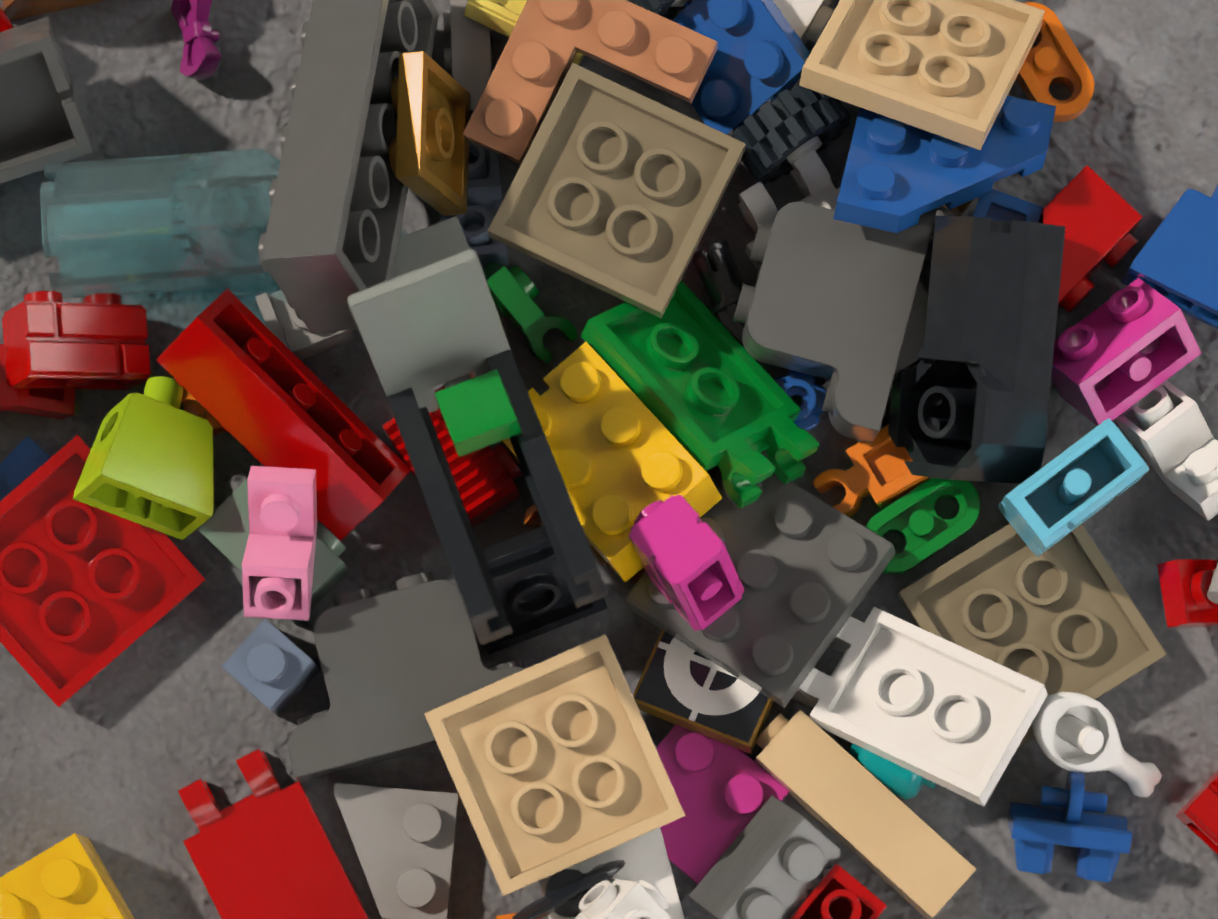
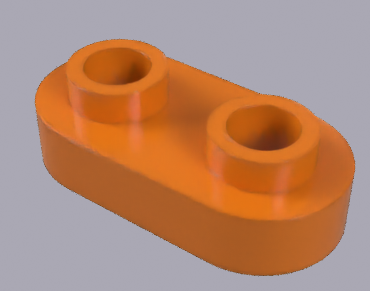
[1016,2,1094,122]

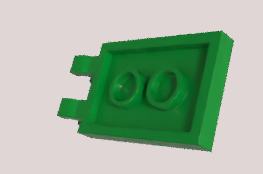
[581,280,820,509]

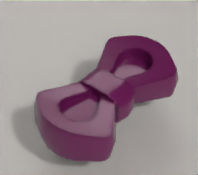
[171,0,221,80]

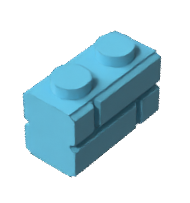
[998,418,1149,558]

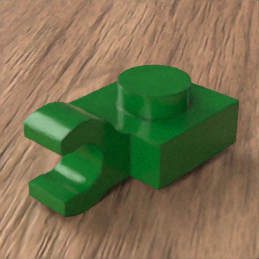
[482,261,578,363]

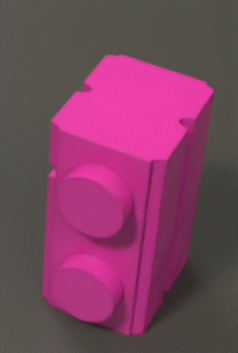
[629,494,745,631]

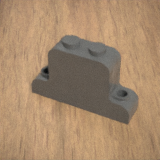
[733,201,937,443]
[288,572,525,782]

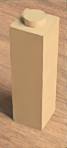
[755,710,976,919]

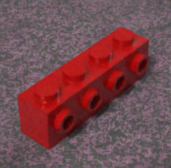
[156,288,411,541]

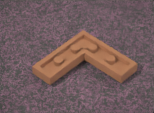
[463,0,718,165]

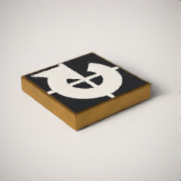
[633,629,774,754]

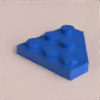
[833,96,1056,233]

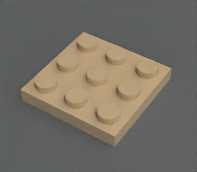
[799,0,1045,150]
[424,634,685,896]

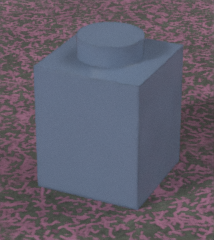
[221,618,321,717]

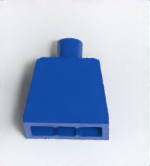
[1122,184,1218,330]

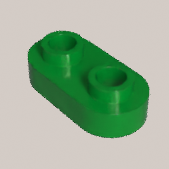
[866,477,980,575]

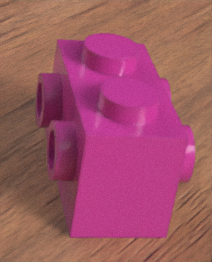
[1051,278,1202,426]

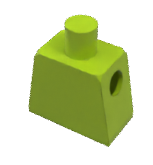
[73,376,214,540]

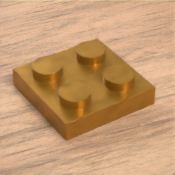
[389,51,470,216]

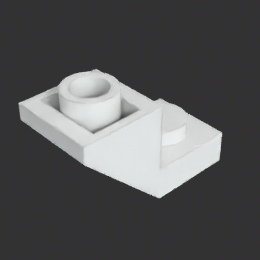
[1114,380,1218,521]

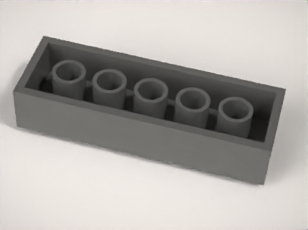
[258,0,439,333]

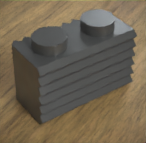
[689,796,840,919]

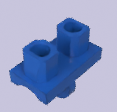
[1008,771,1132,882]

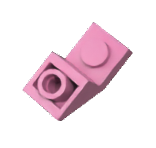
[242,466,317,621]

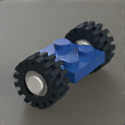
[629,0,852,185]

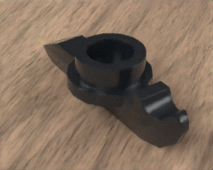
[512,860,626,919]

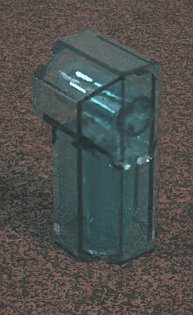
[40,148,281,299]

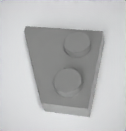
[334,783,460,919]

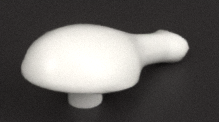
[1032,692,1162,798]

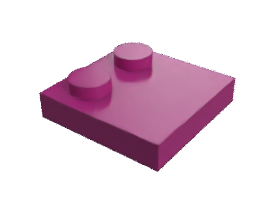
[656,725,789,885]

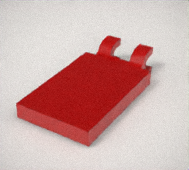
[178,749,370,919]

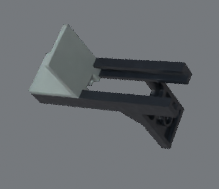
[347,216,608,655]

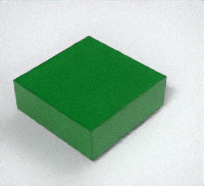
[434,369,522,457]

